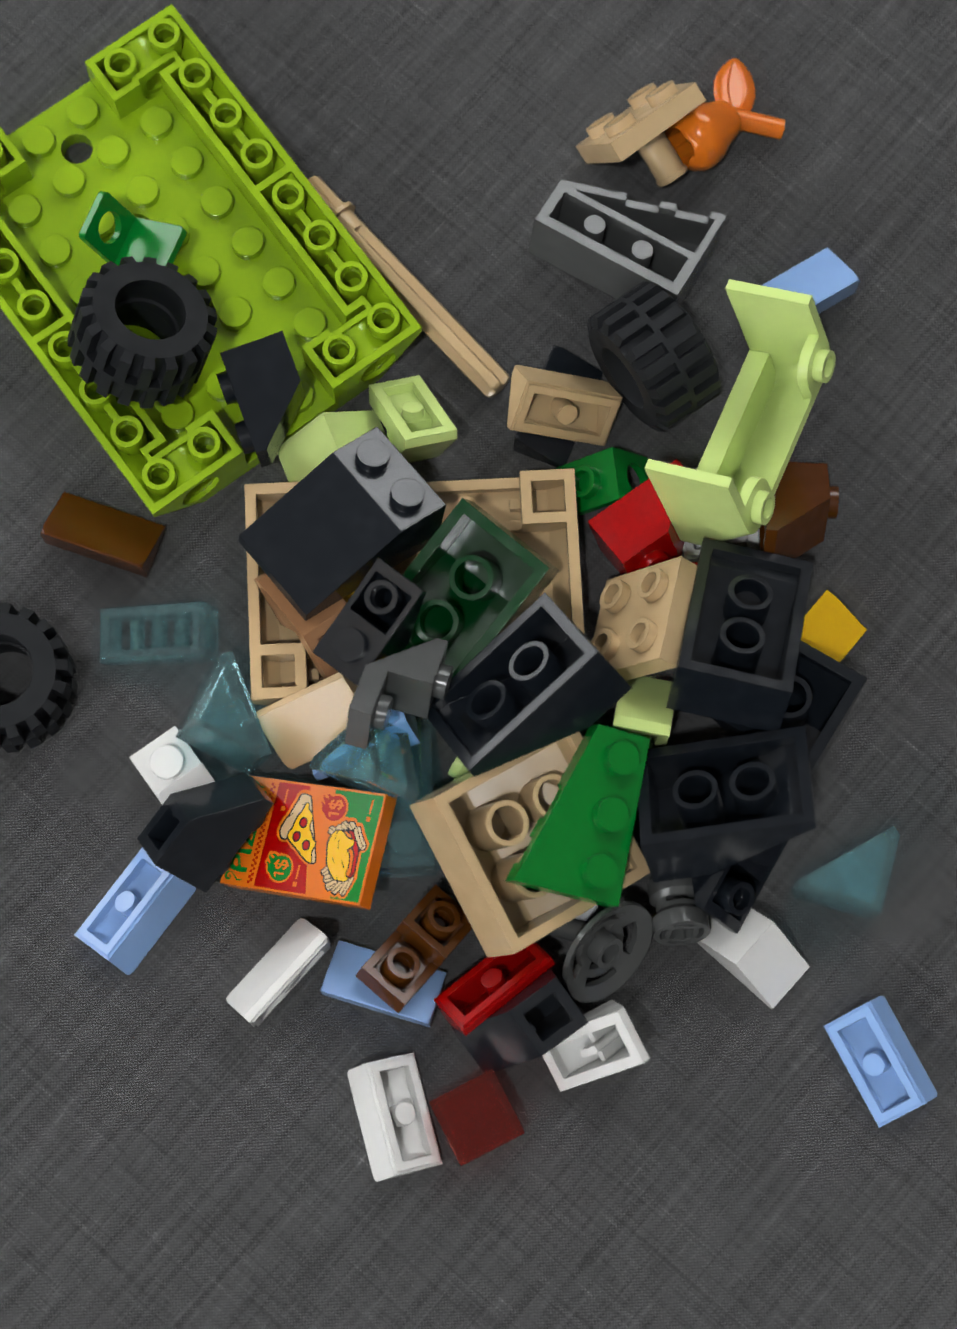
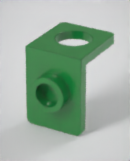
[79,191,187,266]
[556,447,649,517]

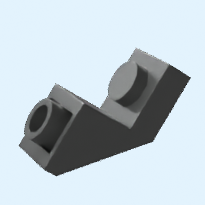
[345,638,454,750]

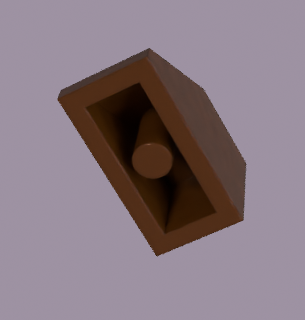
[758,462,839,558]

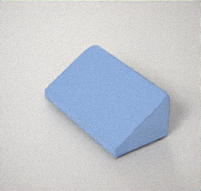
[762,247,860,314]
[75,847,196,975]
[320,940,447,1028]
[824,995,938,1128]

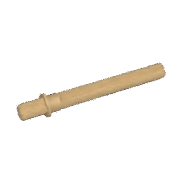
[308,176,510,398]

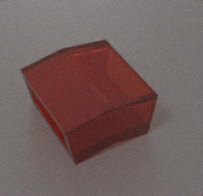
[429,1069,525,1166]

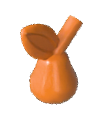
[664,58,785,171]

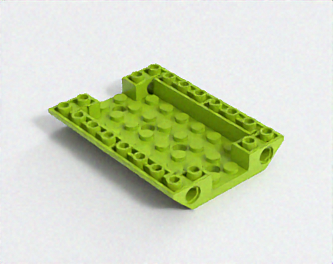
[0,4,422,517]

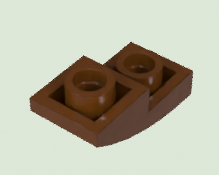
[355,884,472,1014]

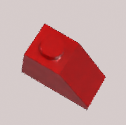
[587,459,684,575]

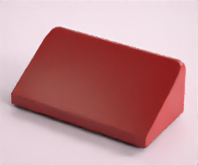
[433,942,555,1036]

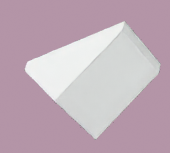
[697,908,810,1009]
[543,1000,650,1092]

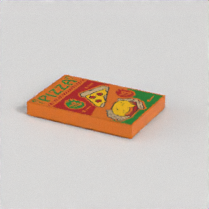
[220,775,397,910]

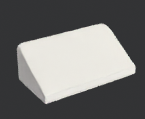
[226,918,331,1027]
[347,1052,443,1182]

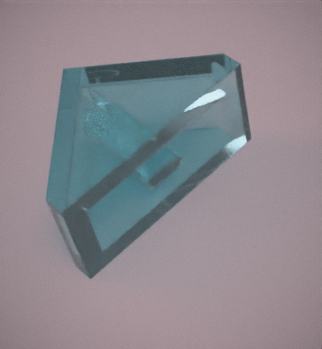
[176,651,271,773]
[309,723,419,803]
[790,826,900,920]

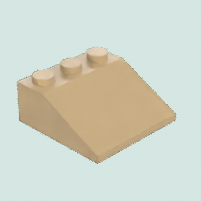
[409,732,650,958]

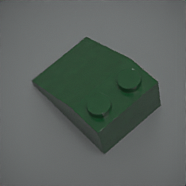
[402,498,559,678]

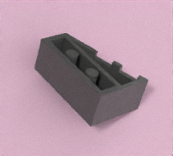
[528,179,727,305]

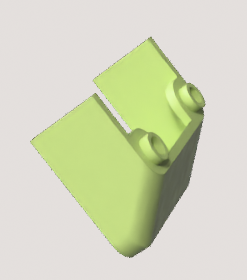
[644,279,836,546]

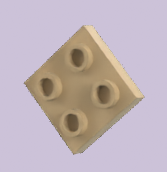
[576,80,706,187]
[591,556,698,681]

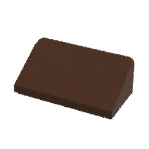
[40,492,166,578]

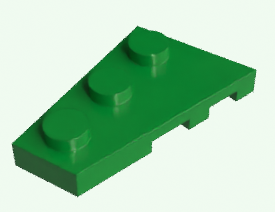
[505,724,650,907]

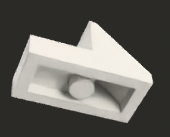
[129,726,215,805]

